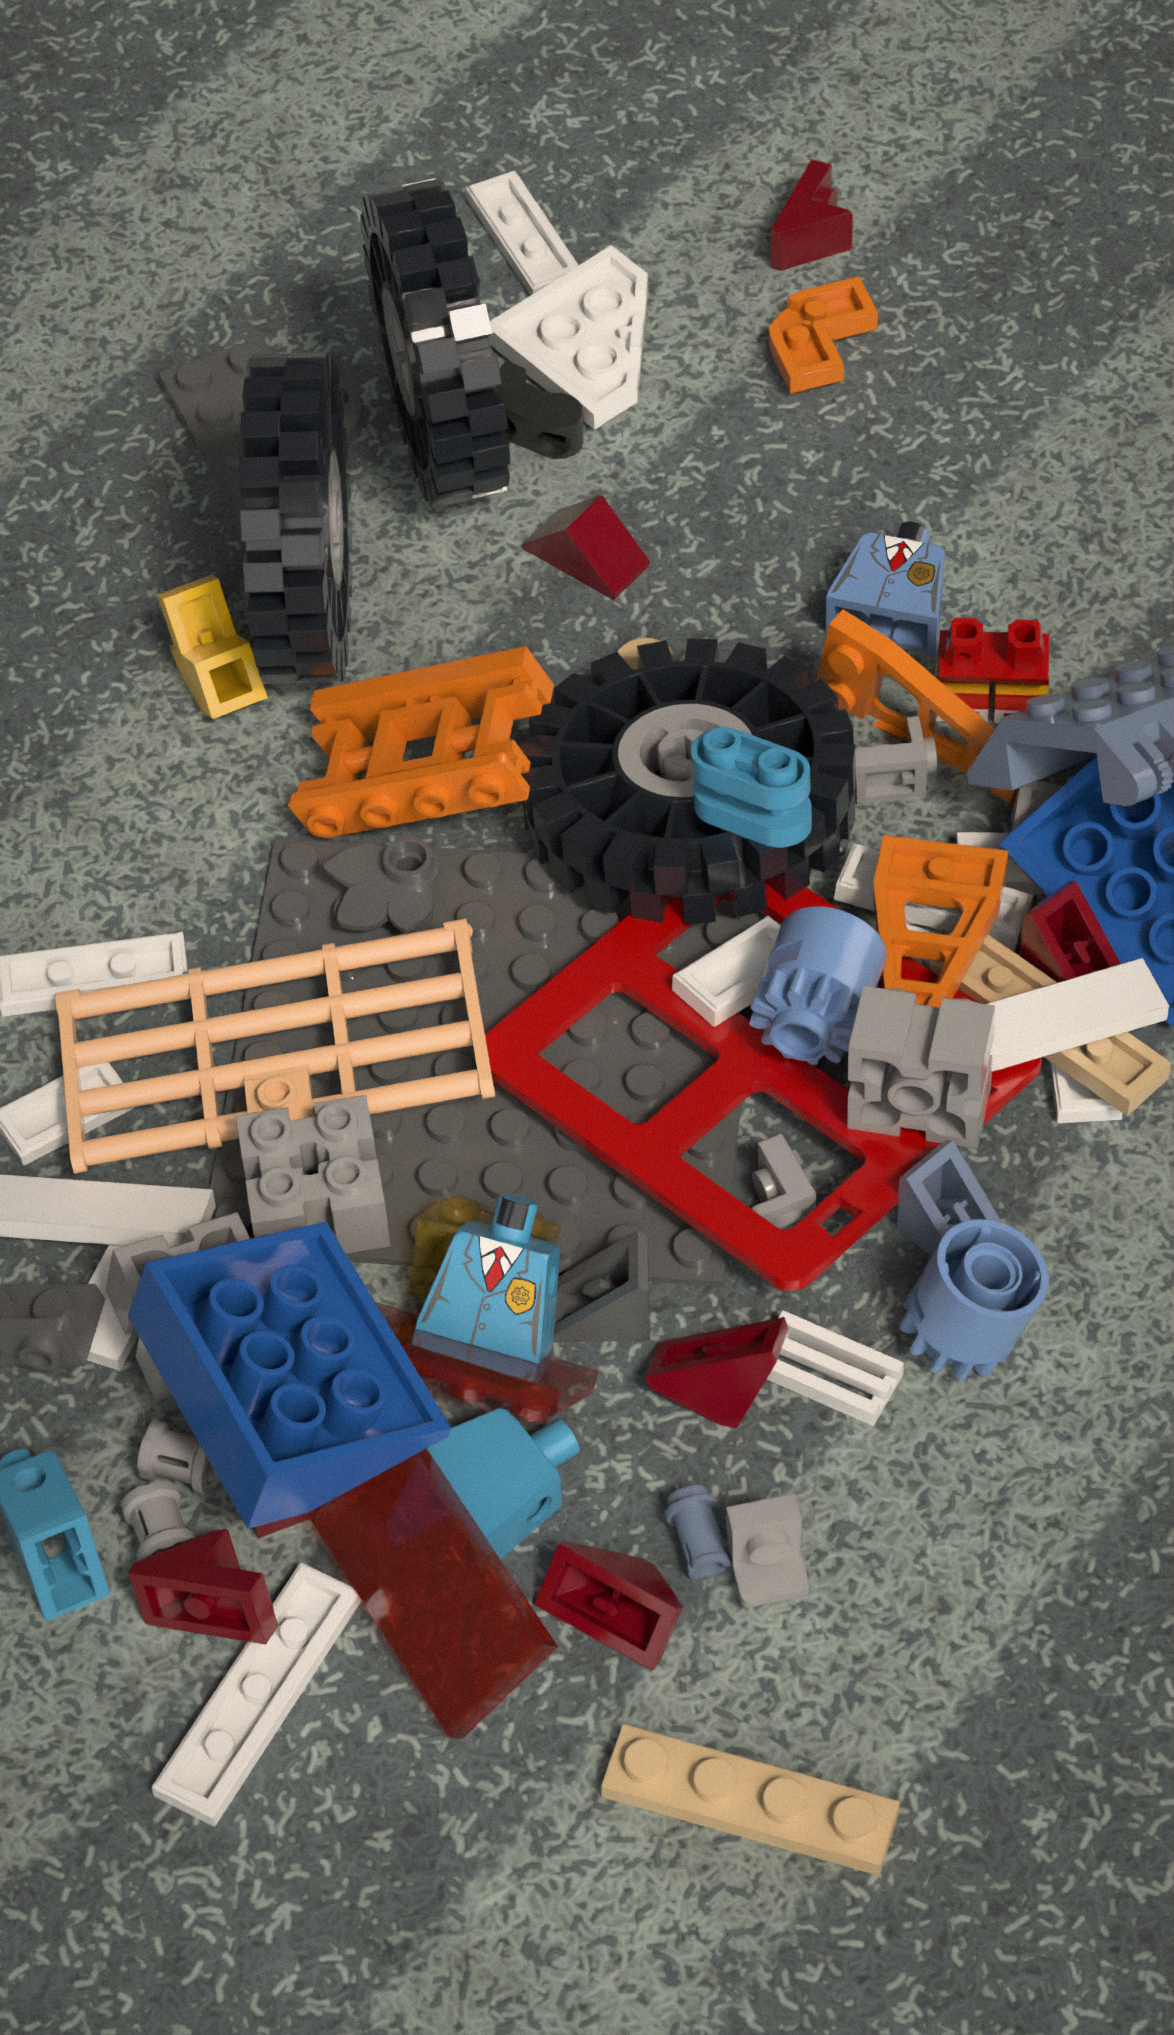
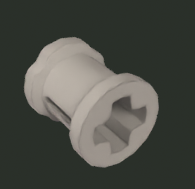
[137,1420,217,1495]
[121,1481,196,1561]

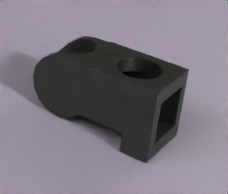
[497,360,584,459]

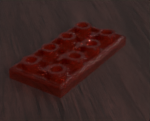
[375,1302,599,1423]
[310,1448,558,1739]

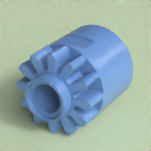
[749,907,887,1065]
[900,1219,1049,1381]

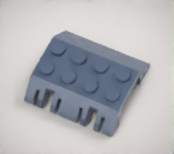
[967,645,1174,806]

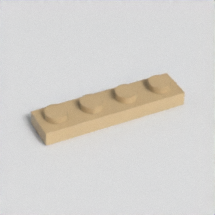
[930,935,1171,1116]
[601,1724,900,1876]

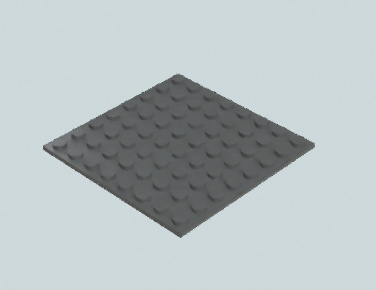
[210,838,760,1287]

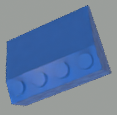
[999,756,1174,1028]
[128,1222,451,1529]

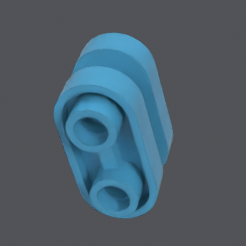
[691,727,812,848]

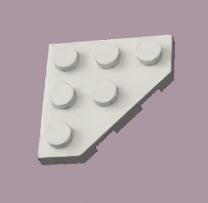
[488,245,648,430]

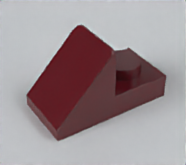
[771,159,853,271]
[128,1529,279,1645]

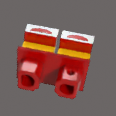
[935,618,1049,723]

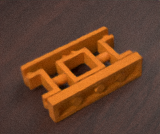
[288,646,554,838]

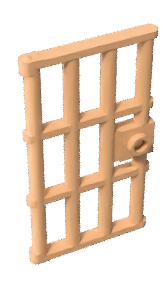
[54,918,496,1174]

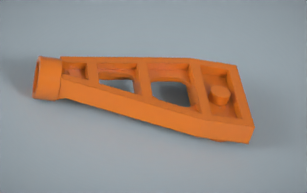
[816,609,1018,806]
[873,835,1009,1008]

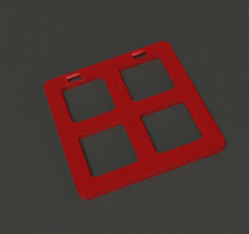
[485,883,1042,1291]

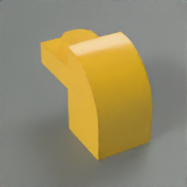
[157,574,267,719]

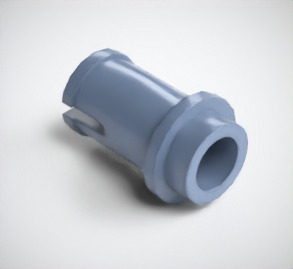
[665,1485,732,1580]

